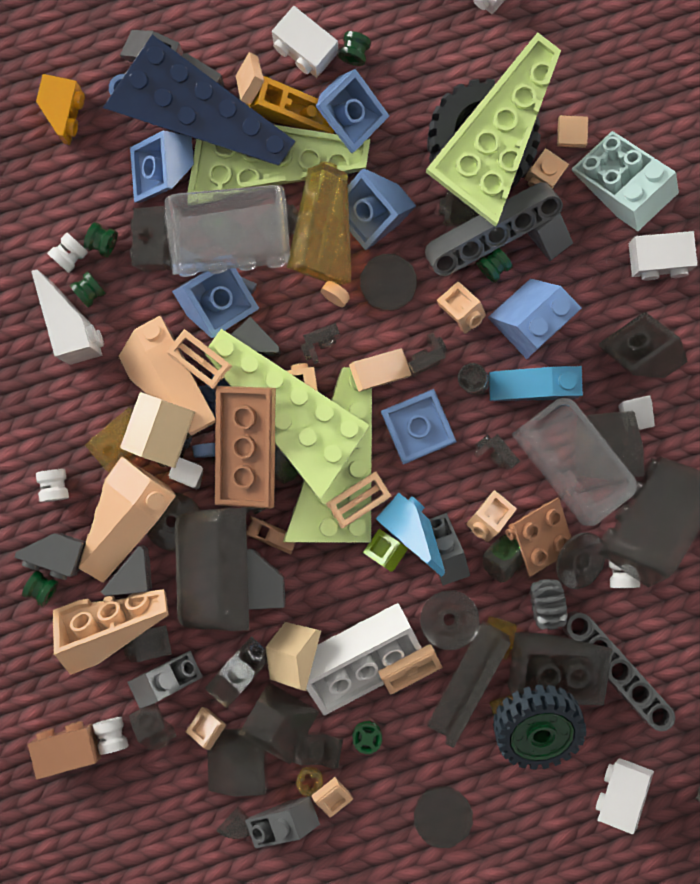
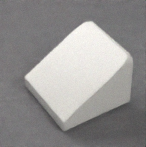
[618,395,655,433]
[168,457,203,490]

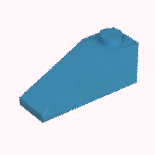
[489,366,583,401]
[376,493,445,577]

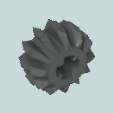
[530,579,568,630]

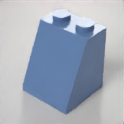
[488,278,581,359]

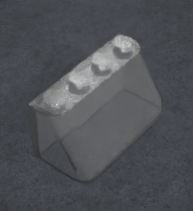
[164,185,290,277]
[511,398,637,526]

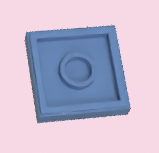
[381,389,457,465]

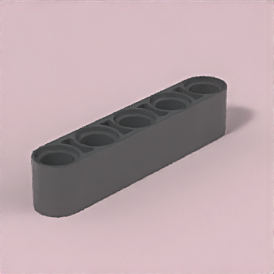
[425,182,563,276]
[562,611,675,731]

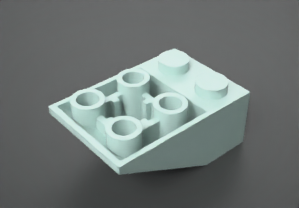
[572,131,679,231]

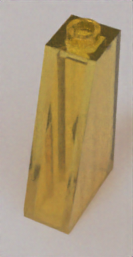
[287,162,351,285]

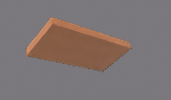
[215,386,276,509]

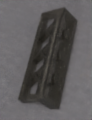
[427,621,511,748]

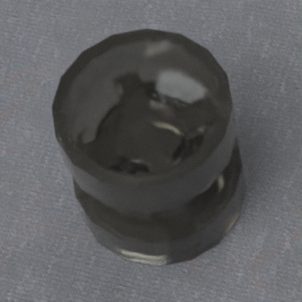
[458,363,490,395]

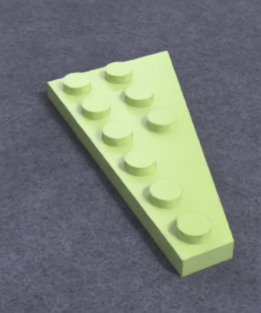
[426,32,561,227]
[187,125,370,200]
[205,329,370,501]
[283,367,372,542]

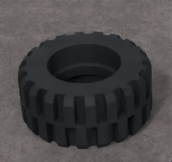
[427,78,541,189]

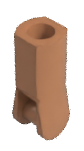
[243,516,296,555]

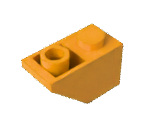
[36,74,85,145]

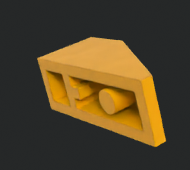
[246,76,334,134]

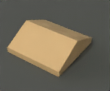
[120,392,195,468]
[265,622,321,691]

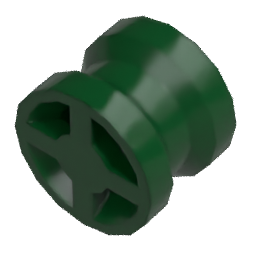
[338,31,371,66]
[84,222,118,257]
[476,248,513,283]
[70,271,106,308]
[22,570,59,607]
[353,720,382,754]

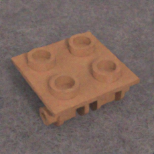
[505,498,575,577]

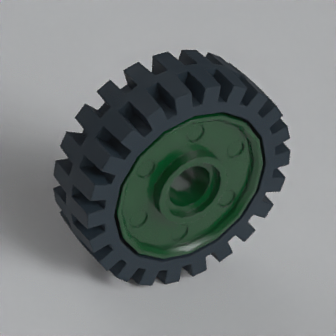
[493,685,587,770]

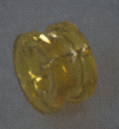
[296,766,323,796]

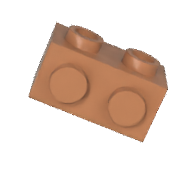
[28,721,101,780]

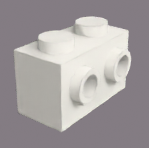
[272,6,338,78]
[628,231,698,280]
[596,758,654,834]

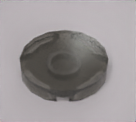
[360,254,417,312]
[414,786,473,848]

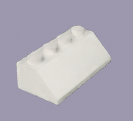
[306,603,421,716]

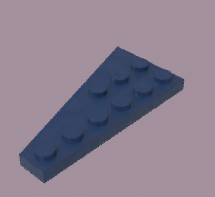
[103,34,296,166]

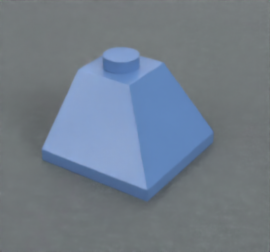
[316,69,390,153]
[130,130,194,204]
[330,169,416,250]
[172,258,259,338]

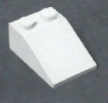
[31,270,104,365]

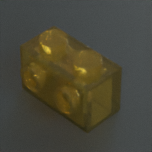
[85,407,135,472]

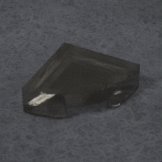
[216,806,250,839]

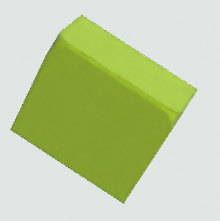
[363,529,408,572]

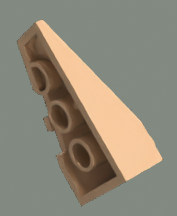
[119,316,216,436]
[78,456,176,583]
[53,589,169,675]

